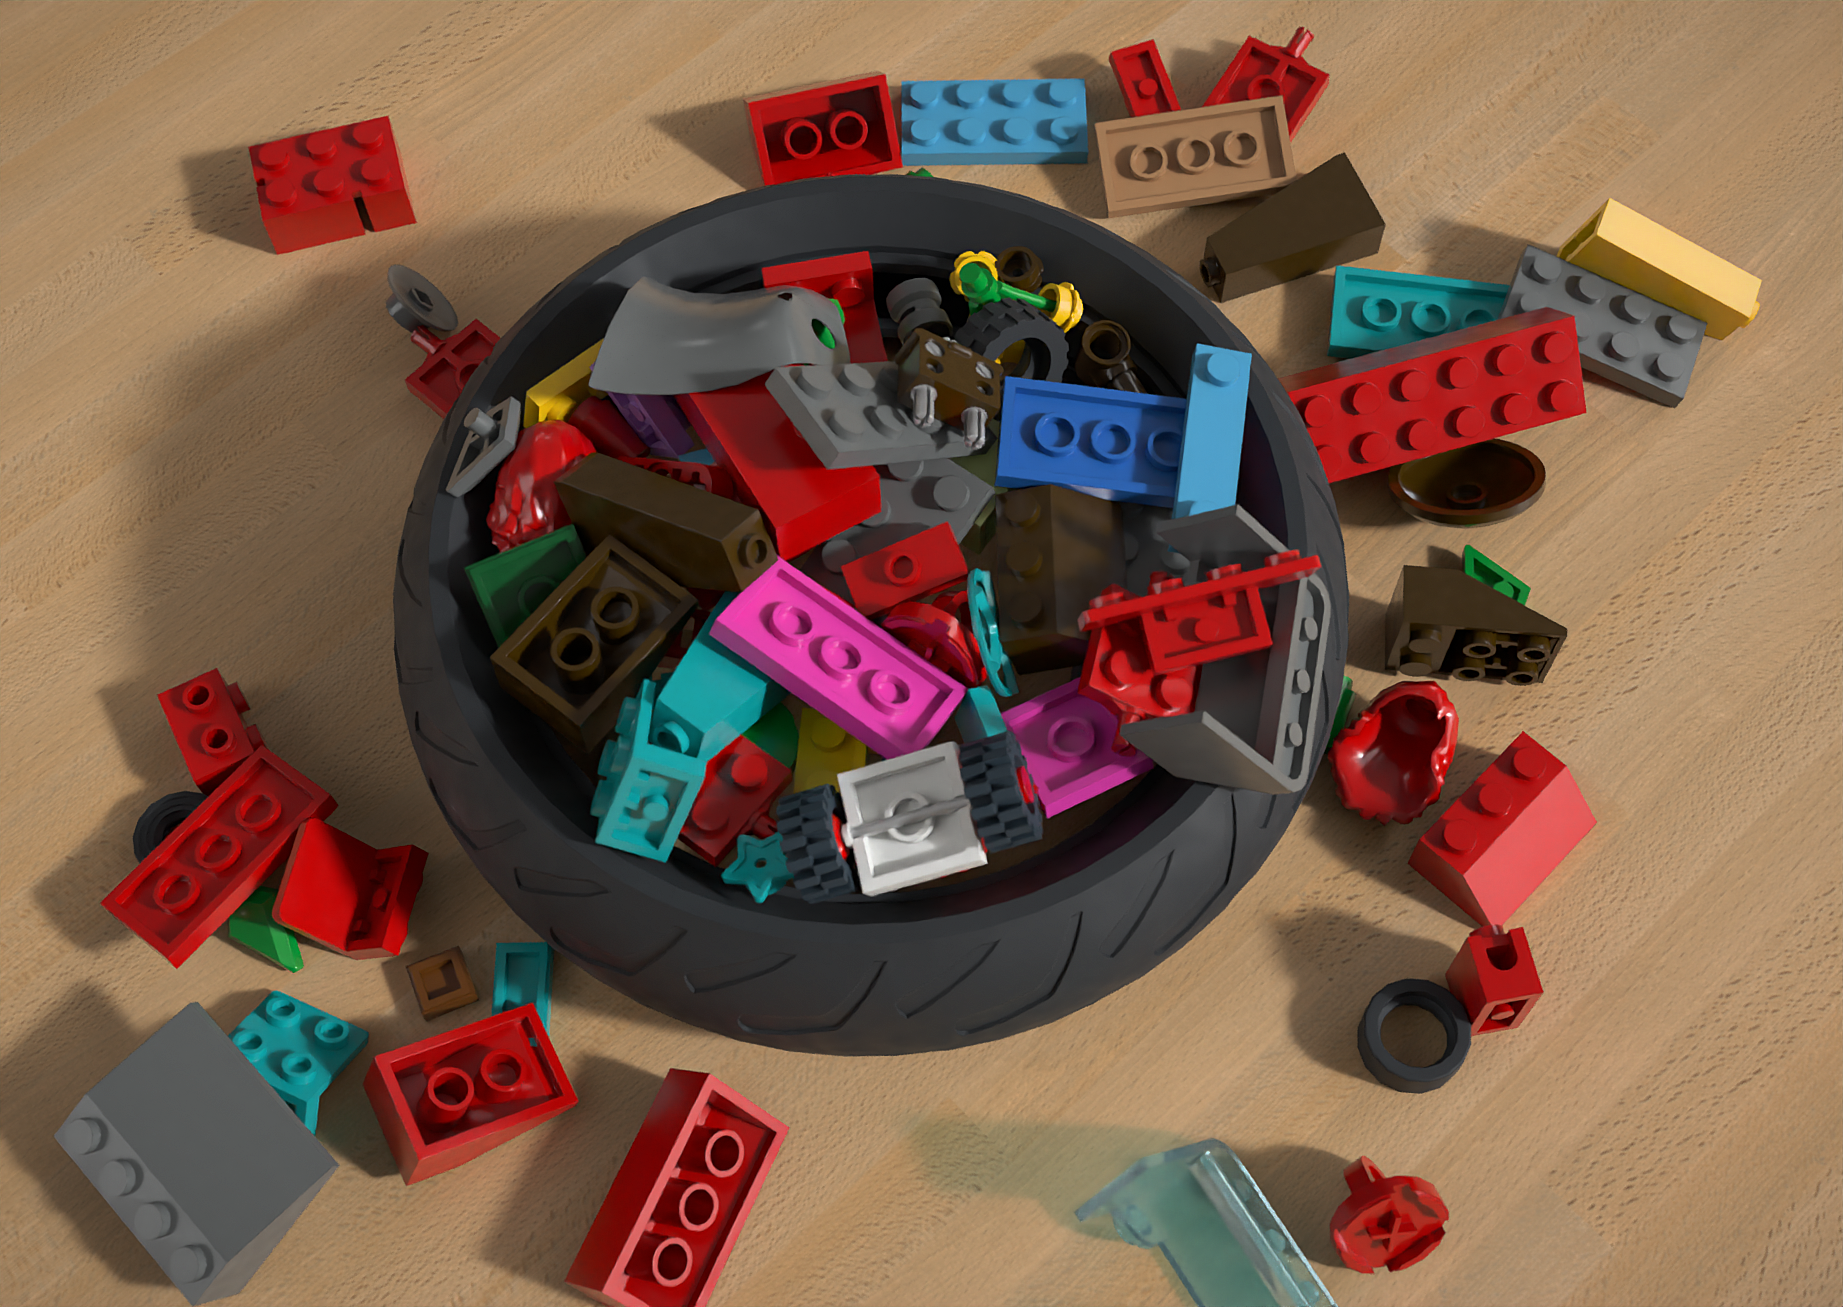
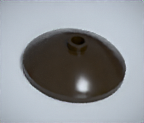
[1388,438,1546,529]

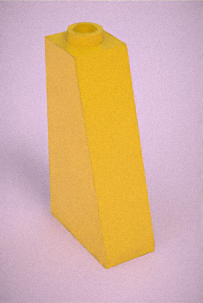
[1556,198,1762,340]

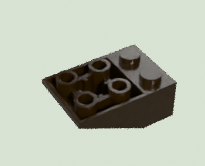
[1385,565,1567,686]

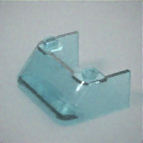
[1074,1138,1338,1307]

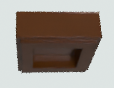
[406,945,479,1021]

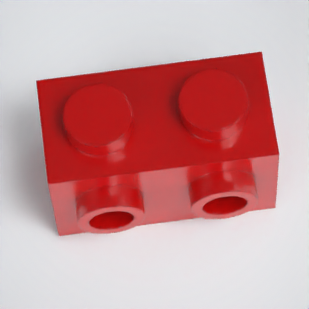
[157,668,269,796]

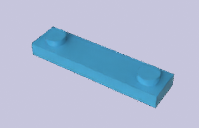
[1168,344,1252,554]

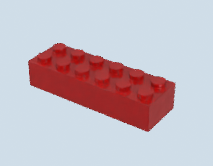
[1278,307,1587,483]

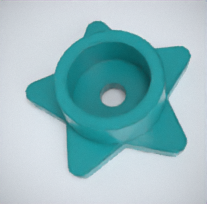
[722,832,794,903]

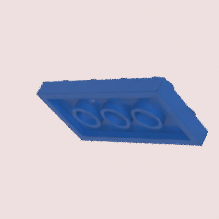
[994,376,1187,508]

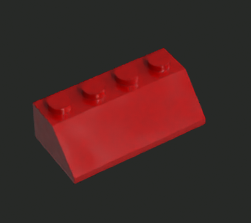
[564,1068,790,1307]

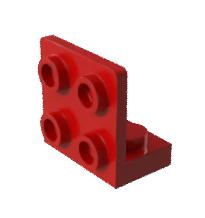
[761,251,888,366]

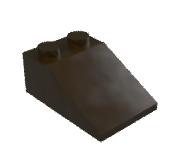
[490,534,699,754]

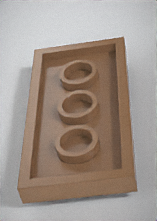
[1095,95,1297,219]

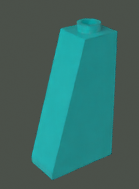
[648,591,792,762]

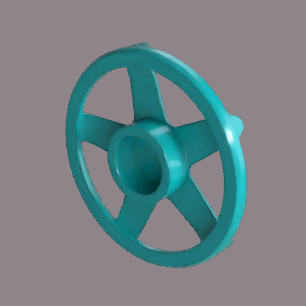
[967,568,1019,697]

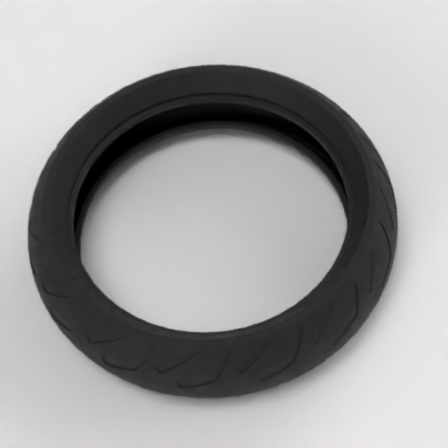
[393,174,1349,1057]

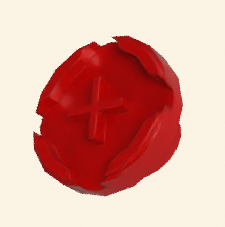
[881,590,987,701]
[1329,1155,1449,1274]

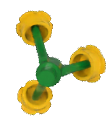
[950,251,1083,365]

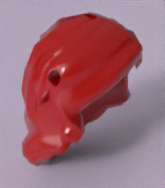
[486,420,599,552]
[1327,681,1459,826]

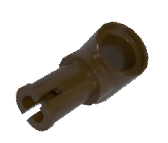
[1074,320,1148,394]

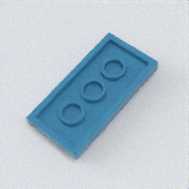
[901,79,1088,166]

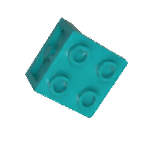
[590,679,706,862]
[228,990,369,1136]

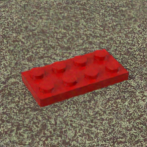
[100,745,339,969]

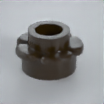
[995,246,1044,293]

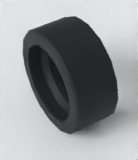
[1357,978,1471,1094]

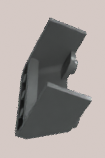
[1120,504,1331,795]

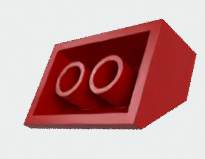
[742,71,903,186]
[1407,731,1597,927]

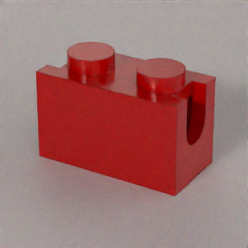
[1445,924,1544,1036]

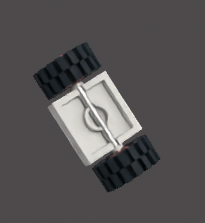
[776,731,1043,904]

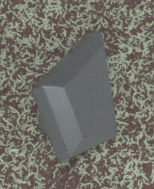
[446,397,521,498]

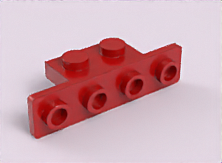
[1078,550,1321,676]

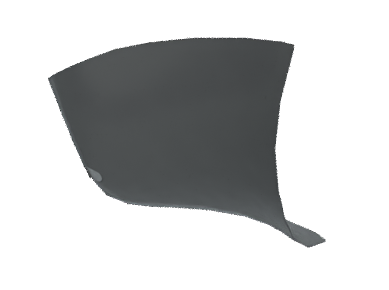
[589,276,850,395]

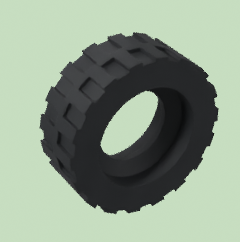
[954,298,1069,422]

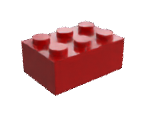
[248,115,417,255]

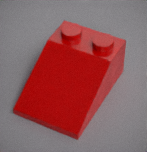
[362,1003,579,1186]

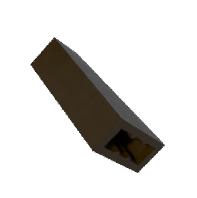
[1199,152,1386,303]
[554,453,778,592]

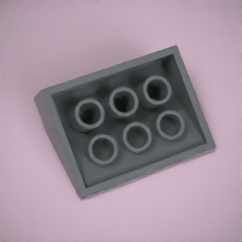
[54,1002,340,1307]

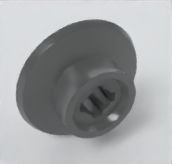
[386,264,458,333]

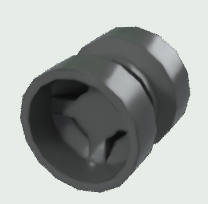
[886,278,953,346]

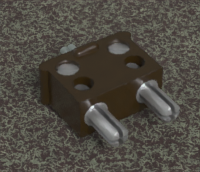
[894,328,1004,450]

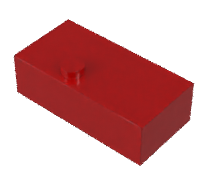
[673,363,882,561]

